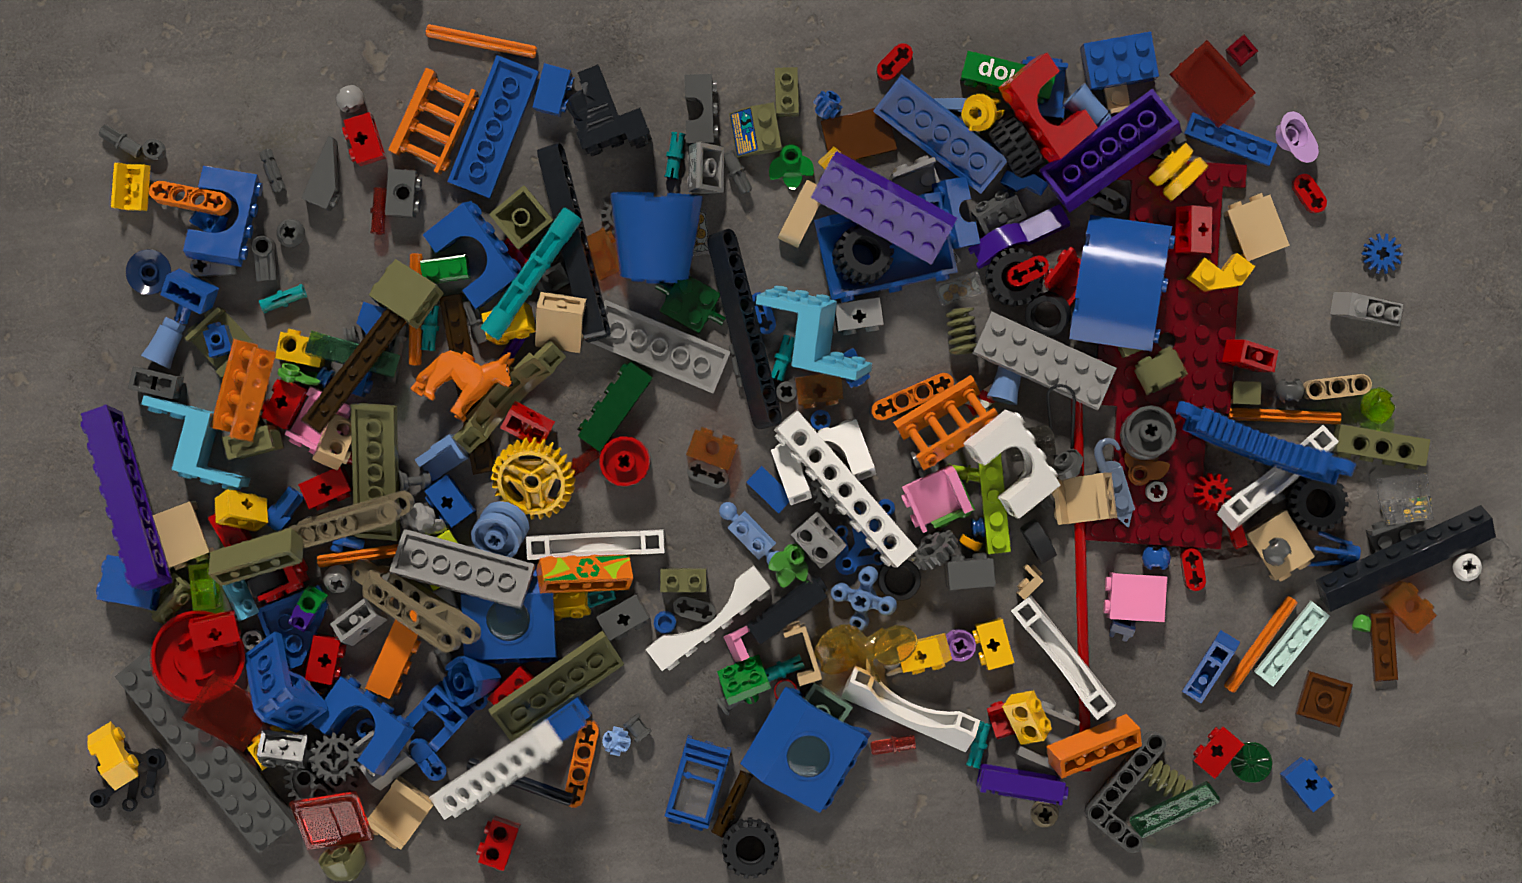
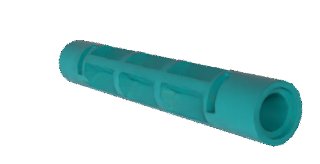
[480,207,582,341]

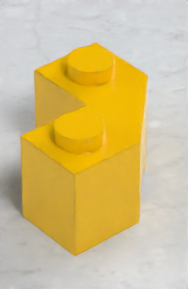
[1187,253,1255,292]
[87,721,139,790]

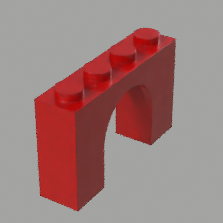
[998,53,1098,163]

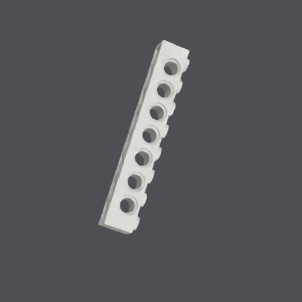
[774,411,917,567]
[429,720,562,820]

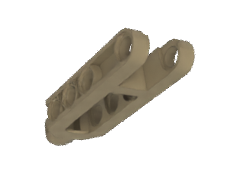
[287,491,415,548]
[351,559,481,652]

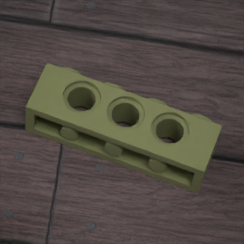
[1332,424,1430,470]

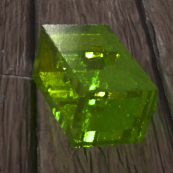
[188,563,222,611]

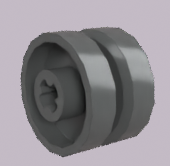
[1120,406,1176,461]

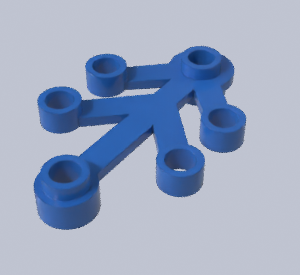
[834,499,895,575]

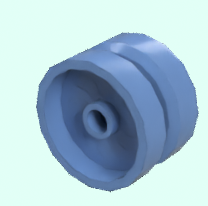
[471,501,529,558]

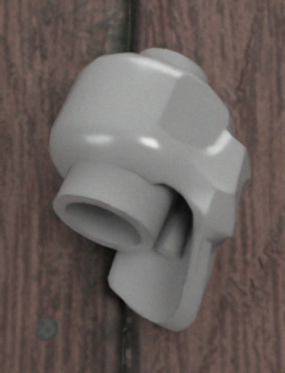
[400,503,447,535]

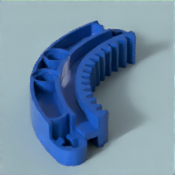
[1175,401,1356,485]

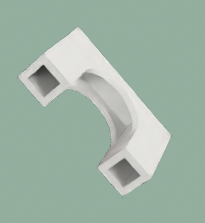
[963,410,1060,519]
[771,419,876,505]

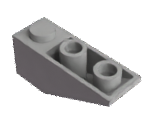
[1330,292,1403,327]

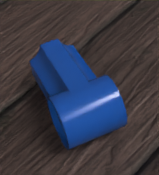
[267,486,304,532]

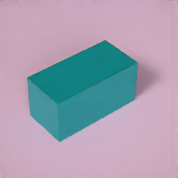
[587,591,617,608]

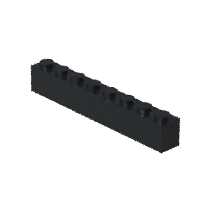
[1316,505,1496,612]

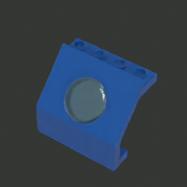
[461,564,558,664]
[740,687,872,813]

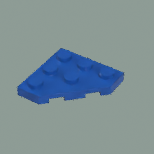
[257,584,329,670]

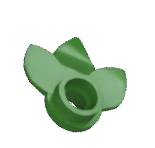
[277,362,320,385]
[768,544,808,588]

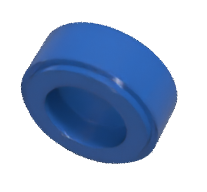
[654,611,676,634]

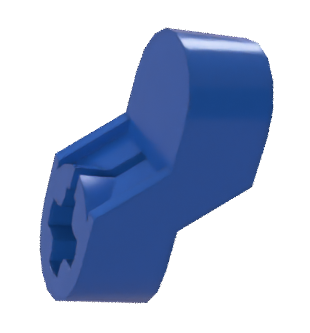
[1000,171,1048,196]
[409,738,447,781]

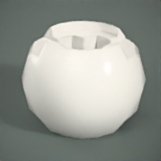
[1452,552,1482,581]

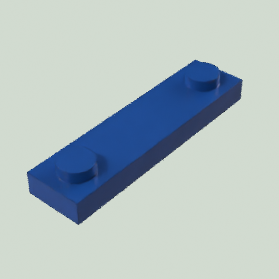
[1184,112,1278,166]

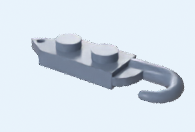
[1094,438,1135,527]

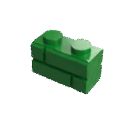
[420,255,471,284]

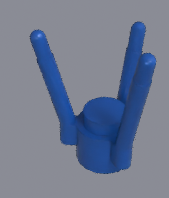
[1308,531,1361,566]

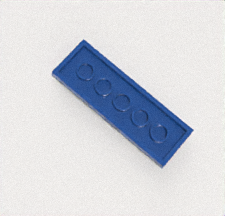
[447,55,540,199]
[873,74,1007,194]

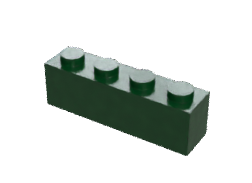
[577,362,653,452]

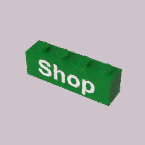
[960,51,1056,104]

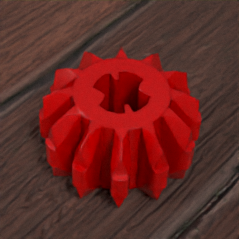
[1193,472,1232,511]

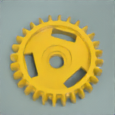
[491,437,576,520]

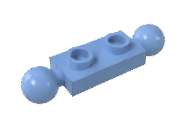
[719,502,779,565]

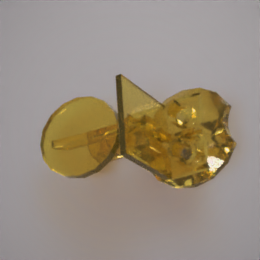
[814,624,917,683]

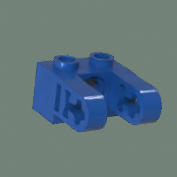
[406,680,475,752]

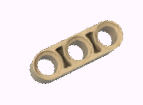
[778,180,821,248]
[1303,374,1372,400]

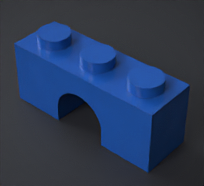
[932,177,980,250]

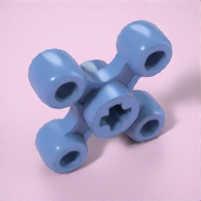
[831,566,897,632]

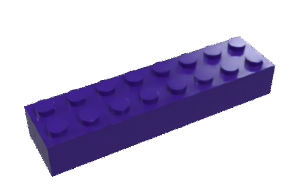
[80,404,173,591]

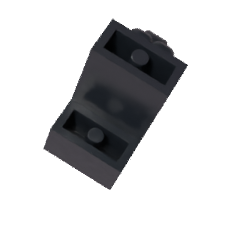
[566,64,652,156]

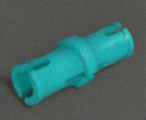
[664,132,686,179]
[259,284,307,313]
[421,305,440,351]
[772,334,795,382]
[765,654,805,682]
[966,721,991,769]

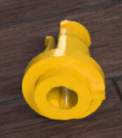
[961,94,1005,131]

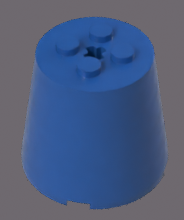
[611,192,703,284]

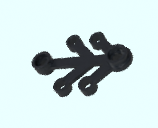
[89,747,166,812]

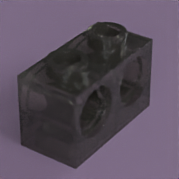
[1005,425,1056,462]

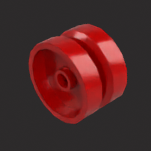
[599,436,651,486]

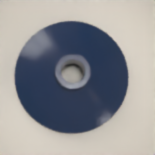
[126,249,172,295]

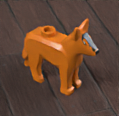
[410,350,515,423]

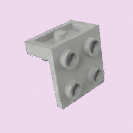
[889,155,940,196]

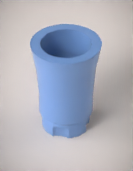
[1062,83,1112,127]
[141,317,186,369]
[986,366,1022,405]

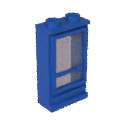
[664,735,731,831]

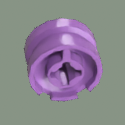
[946,628,976,662]

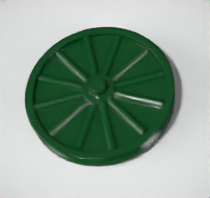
[1231,742,1273,783]

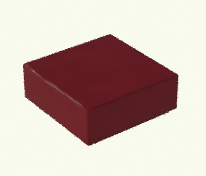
[1226,34,1258,67]

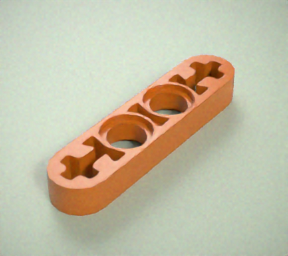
[149,181,231,216]
[871,373,954,420]
[565,720,599,808]

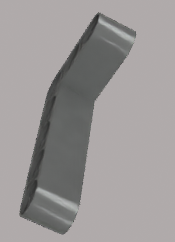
[1085,731,1166,853]

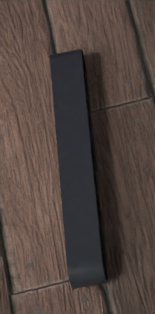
[537,142,611,343]
[707,229,782,429]

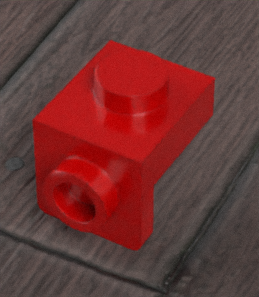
[987,701,1015,739]

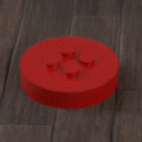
[150,611,245,704]

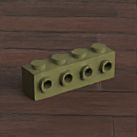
[208,528,303,586]

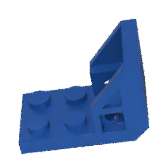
[245,631,328,733]

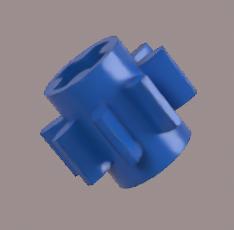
[813,91,843,119]

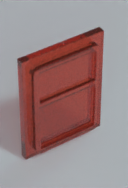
[1169,40,1256,128]
[182,673,264,752]
[289,791,374,850]

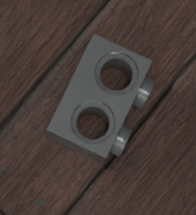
[128,367,184,399]

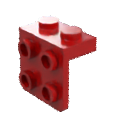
[1043,247,1081,308]
[257,558,309,603]

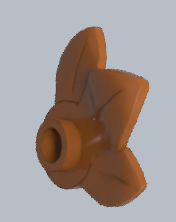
[1124,452,1170,486]

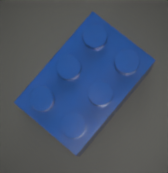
[1080,31,1159,92]

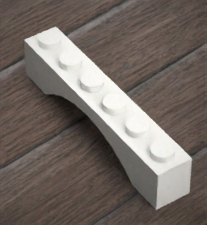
[1217,425,1339,531]
[526,529,665,560]
[646,565,771,671]
[1011,595,1116,720]
[841,665,980,752]

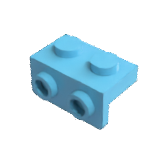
[222,580,259,622]

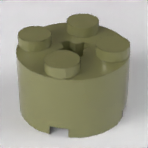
[1134,346,1188,395]

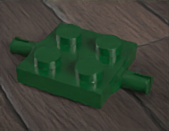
[655,276,726,334]

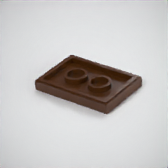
[820,108,897,160]

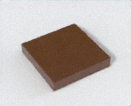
[1295,670,1353,728]

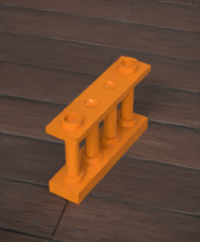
[388,68,479,175]
[210,339,276,442]
[893,375,998,470]

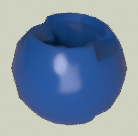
[1142,547,1171,570]

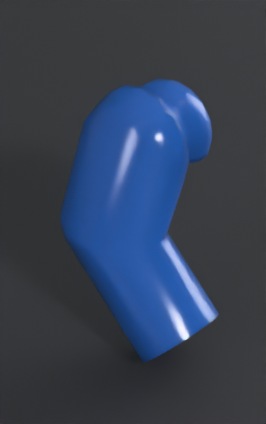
[331,536,365,553]

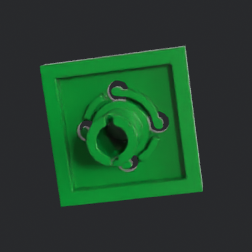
[717,654,771,705]

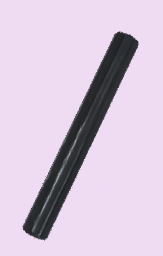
[466,758,574,806]

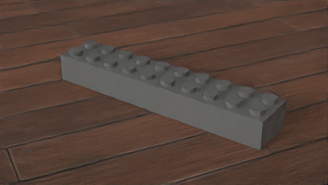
[115,648,299,854]

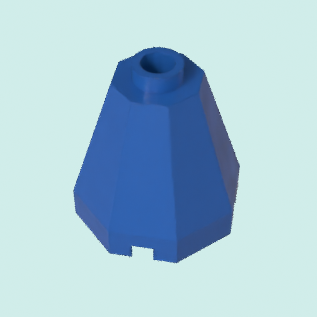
[443,656,501,707]

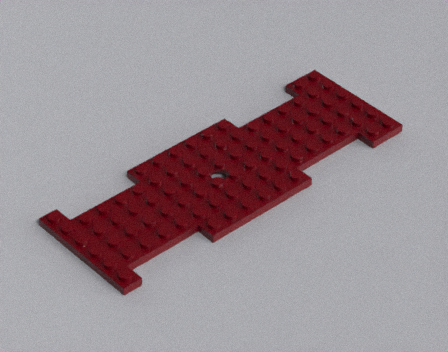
[1085,158,1247,549]

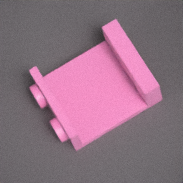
[285,386,351,455]
[901,464,973,533]
[1103,572,1167,622]

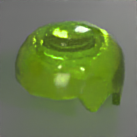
[1360,387,1395,425]

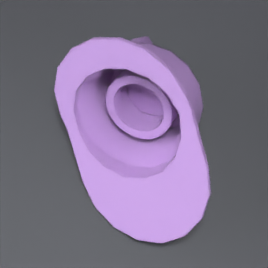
[1275,111,1319,163]

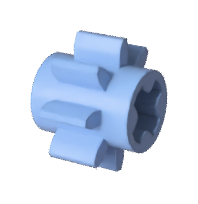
[602,726,631,756]

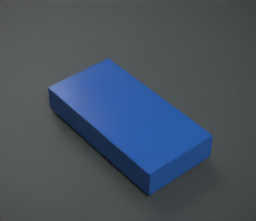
[746,466,789,513]

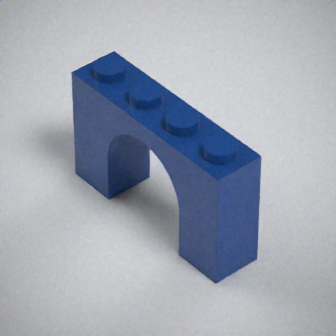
[183,166,263,267]
[423,201,521,309]
[311,677,415,776]
[532,696,592,742]

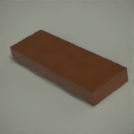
[1369,612,1398,682]

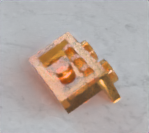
[587,227,619,281]

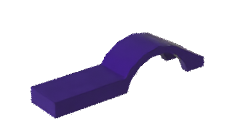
[968,204,1070,269]

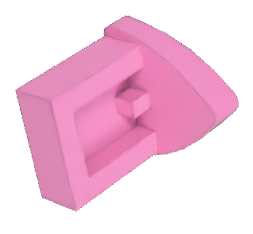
[724,625,750,662]

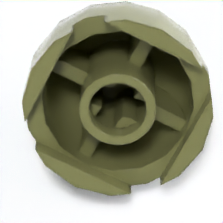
[318,838,366,882]

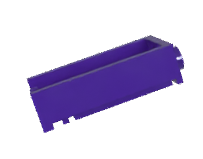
[976,763,1068,805]

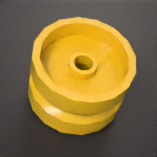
[1149,143,1208,201]

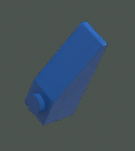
[1182,630,1240,704]

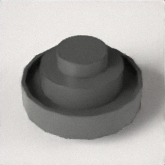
[1052,449,1083,480]

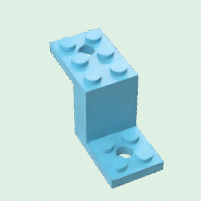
[756,286,872,380]
[142,396,251,491]

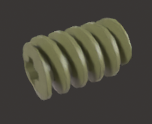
[946,307,977,355]
[1140,759,1193,806]

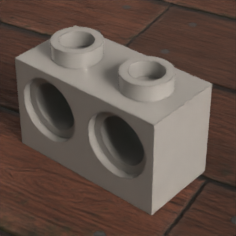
[791,512,847,569]

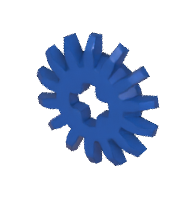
[1362,234,1403,274]

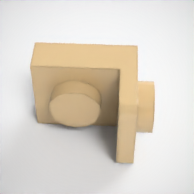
[1103,85,1130,116]
[1016,564,1044,600]

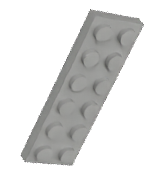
[590,300,731,394]
[972,312,1116,410]
[389,529,535,609]

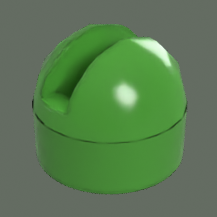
[1352,614,1371,632]

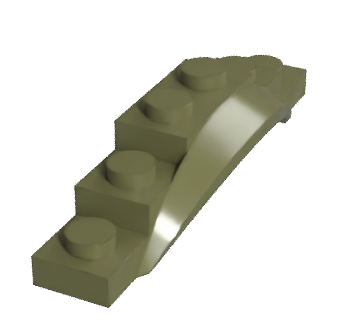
[453,340,566,454]

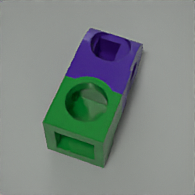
[288,585,328,632]

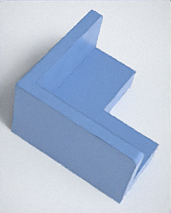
[414,434,470,481]

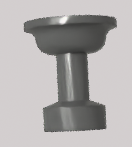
[399,470,431,492]

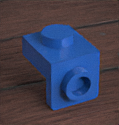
[189,203,228,233]

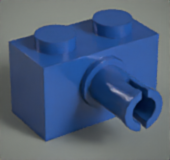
[160,269,219,324]

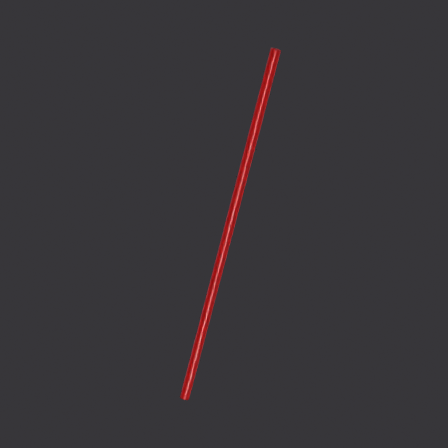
[1071,399,1092,772]

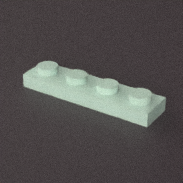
[1254,601,1330,686]

